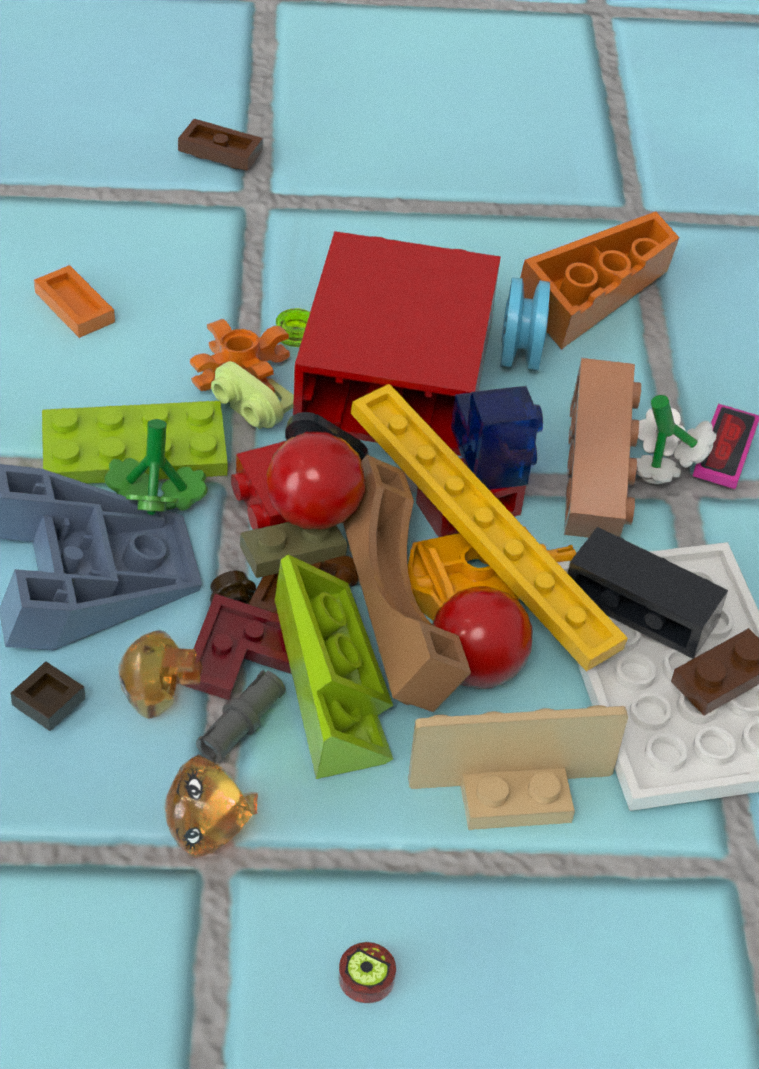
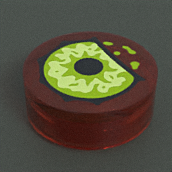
[338,942,396,1003]

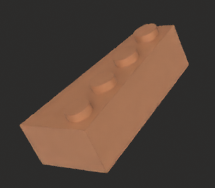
[564,358,641,538]

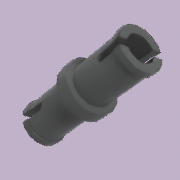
[196,670,286,764]

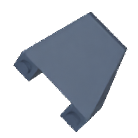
[0,464,202,650]

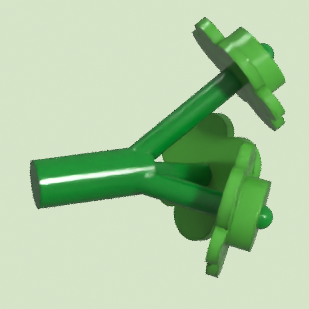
[104,419,208,515]

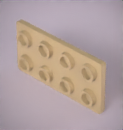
[408,705,628,830]

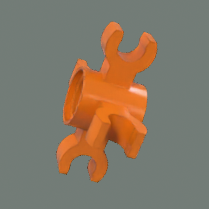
[190,319,290,393]

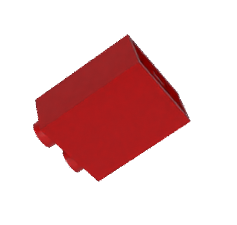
[293,231,501,457]

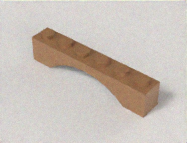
[343,455,471,712]

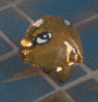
[118,629,203,719]
[164,755,258,858]

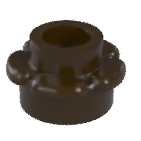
[210,570,256,604]

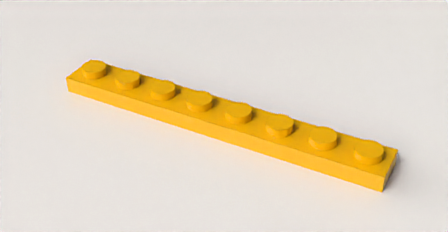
[351,384,628,672]

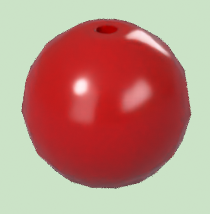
[267,432,365,530]
[432,586,533,689]

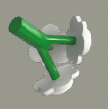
[637,395,716,484]

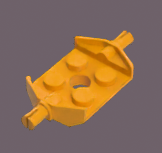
[408,526,576,621]

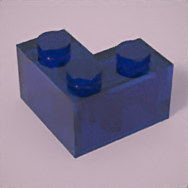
[451,386,543,490]

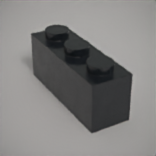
[567,527,728,659]

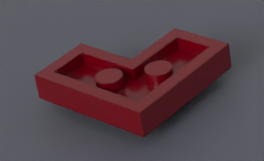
[181,594,292,700]

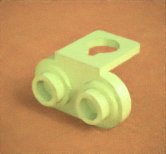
[211,361,294,429]

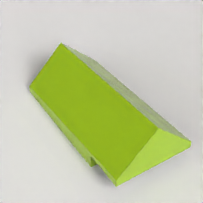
[275,554,393,779]

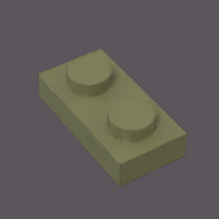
[240,522,347,578]

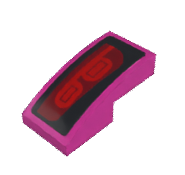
[692,403,759,489]

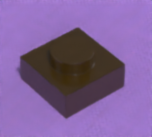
[10,661,85,731]

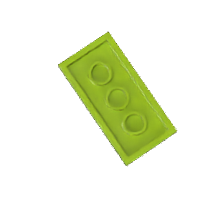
[42,401,228,484]

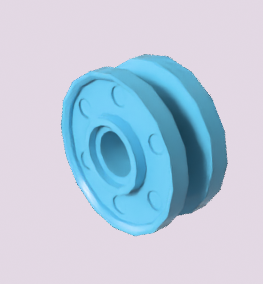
[500,277,550,370]

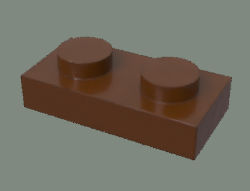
[178,119,263,171]
[671,628,759,716]

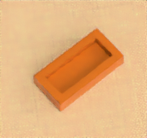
[34,265,115,338]

